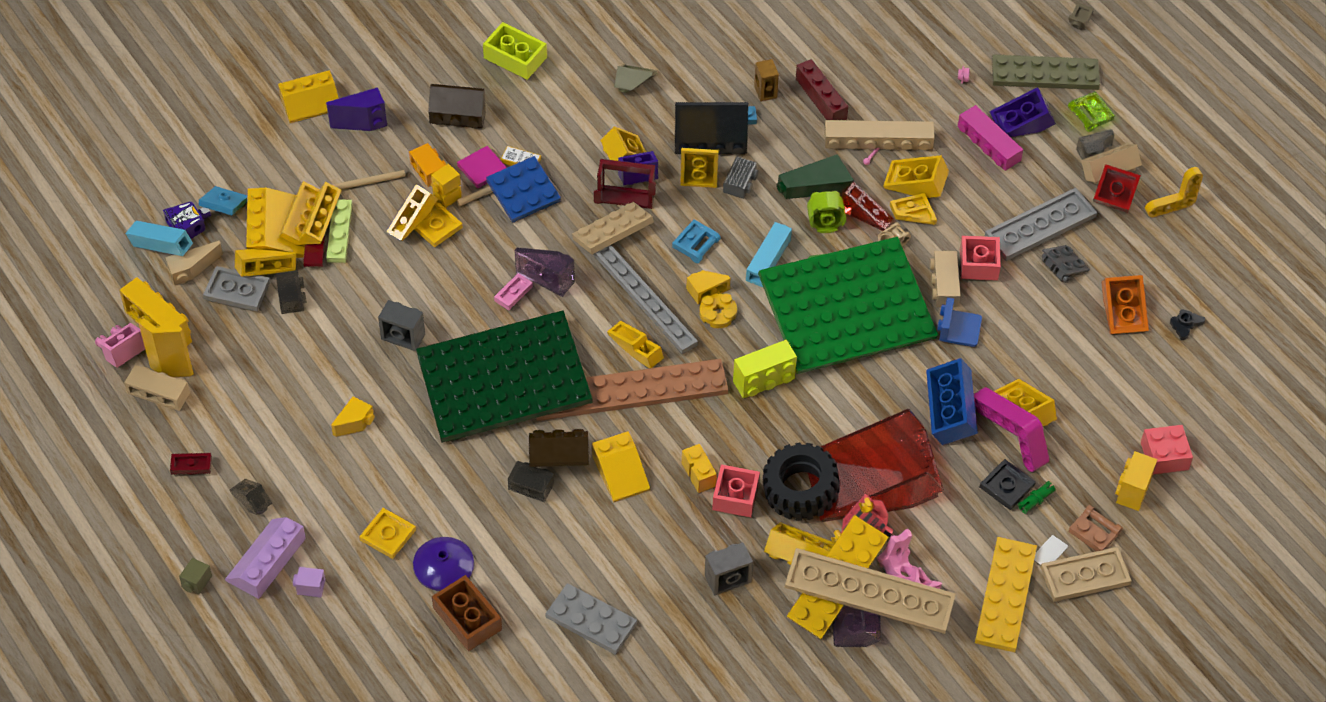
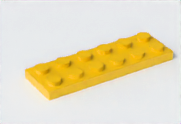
[787,515,889,640]
[975,537,1037,653]

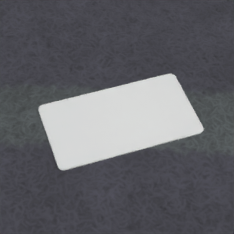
[1034,535,1068,565]

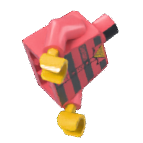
[830,494,893,544]

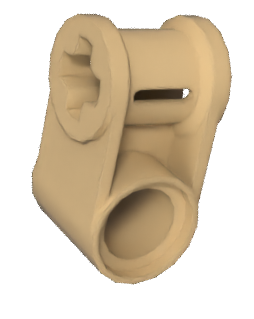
[877,223,911,247]

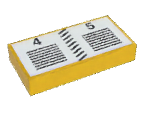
[501,146,541,166]

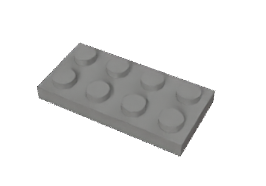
[546,583,637,655]

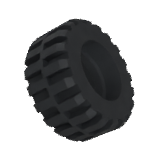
[763,442,840,521]

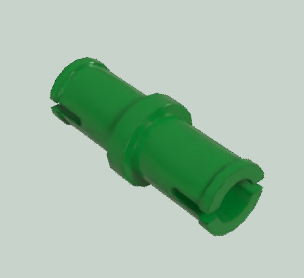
[1018,481,1056,514]

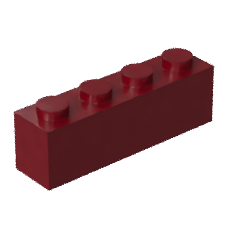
[795,59,849,120]

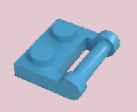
[672,219,721,263]

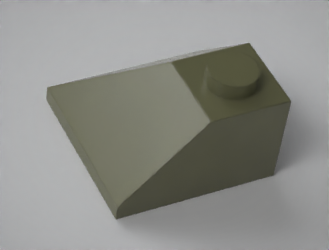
[614,65,657,93]

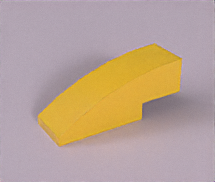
[607,321,664,368]

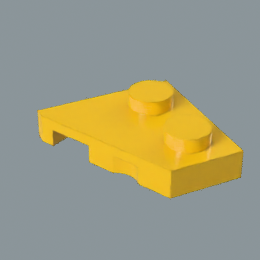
[890,193,937,225]

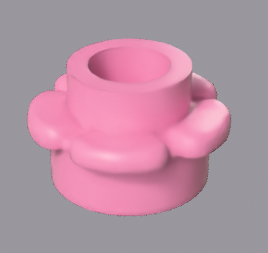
[958,66,970,84]

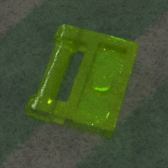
[1068,91,1115,132]

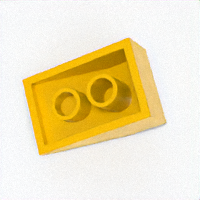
[680,148,719,188]
[883,155,949,198]
[994,379,1057,426]
[592,431,650,503]

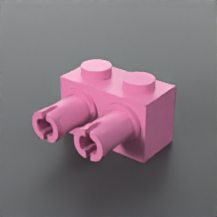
[95,323,145,368]

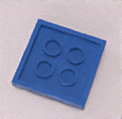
[486,156,561,223]

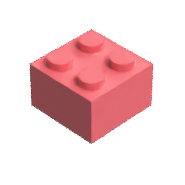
[960,236,1001,280]
[1141,425,1193,475]
[712,464,760,517]

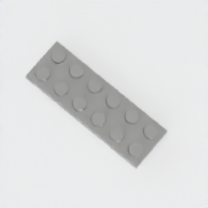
[985,188,1097,261]

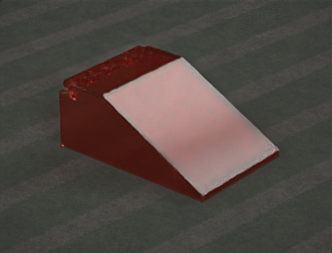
[808,409,944,522]

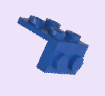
[937,297,982,347]

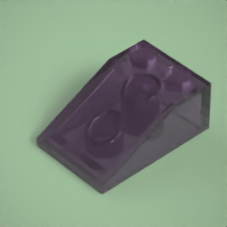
[514,248,575,297]

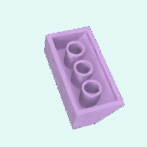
[225,517,306,599]

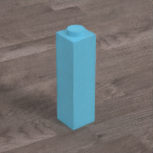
[125,221,193,256]
[746,222,792,287]

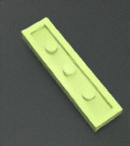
[326,199,353,263]

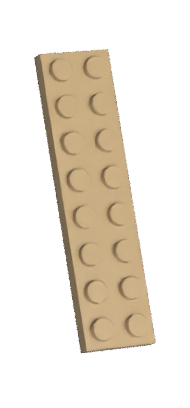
[784,548,956,634]

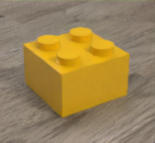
[1115,451,1157,511]

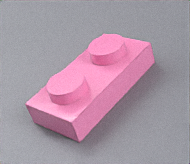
[494,273,533,310]

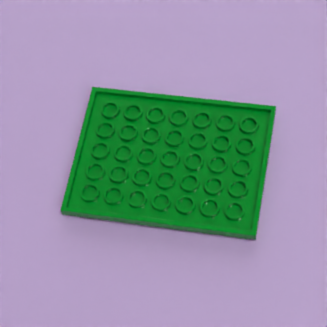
[758,236,938,374]

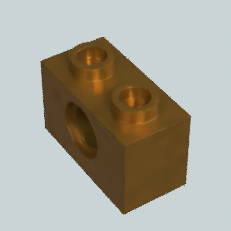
[754,59,779,102]

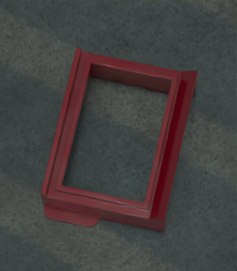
[594,159,656,209]

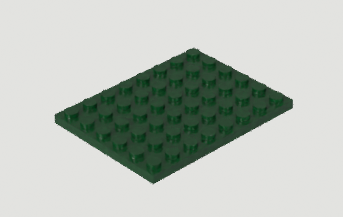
[416,310,593,443]

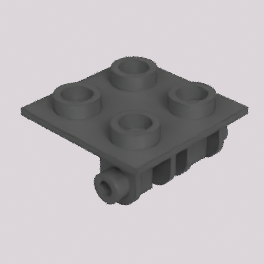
[1042,245,1090,283]

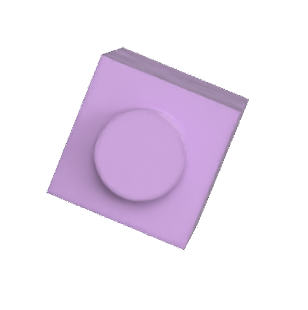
[293,567,325,597]

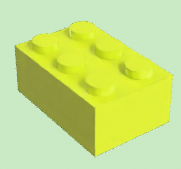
[483,22,547,80]
[733,340,797,399]

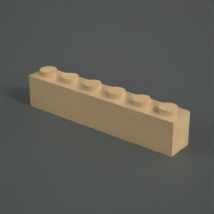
[824,120,935,150]

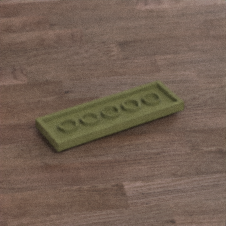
[992,55,1100,90]

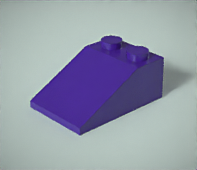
[326,87,387,131]
[990,87,1056,137]

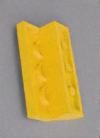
[280,181,341,245]
[138,318,194,377]

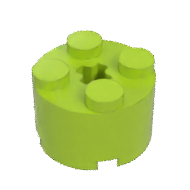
[807,191,846,233]

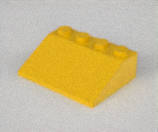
[246,188,305,258]

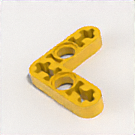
[1144,167,1203,217]

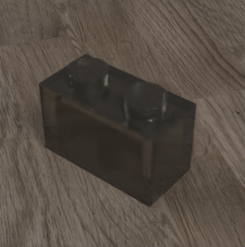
[275,270,307,314]
[507,460,554,503]

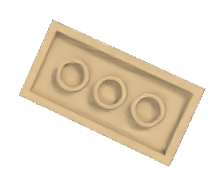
[572,202,654,255]
[1040,547,1132,602]

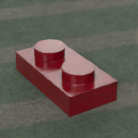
[170,453,212,475]

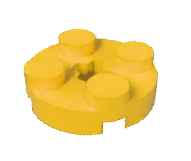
[699,293,737,329]

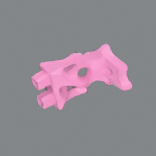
[876,529,942,589]

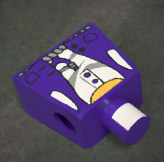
[163,202,211,239]

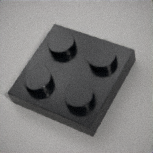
[979,459,1036,510]

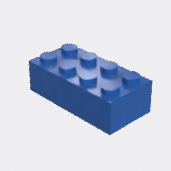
[926,358,978,445]

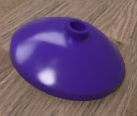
[413,537,474,591]

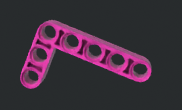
[974,387,1049,472]

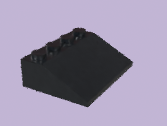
[674,102,748,155]

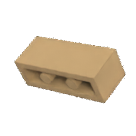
[1081,143,1142,184]
[930,251,960,307]
[124,365,190,411]

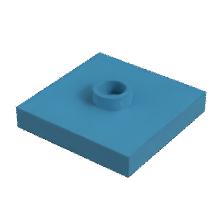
[198,186,247,216]

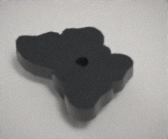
[1170,309,1205,340]

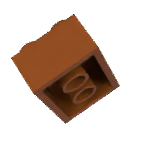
[432,575,502,652]

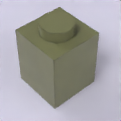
[179,557,212,594]

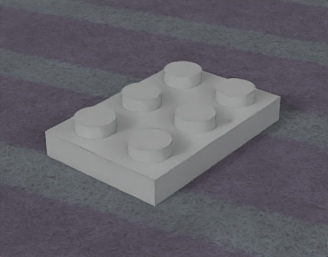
[203,266,270,311]

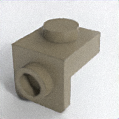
[1069,2,1094,29]

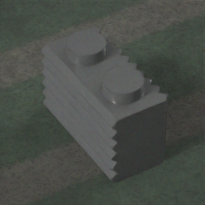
[723,156,759,199]

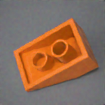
[1101,275,1149,334]

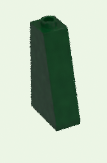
[776,154,854,199]

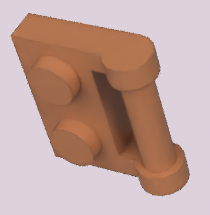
[1068,505,1123,552]

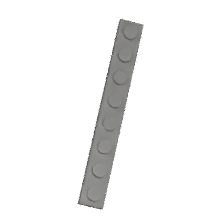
[594,245,698,354]

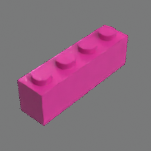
[958,105,1023,171]

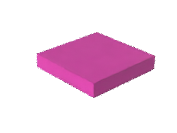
[457,146,507,189]

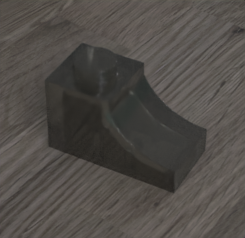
[1076,129,1115,160]
[230,479,272,515]

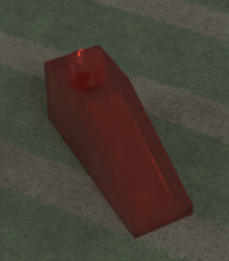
[840,181,894,231]

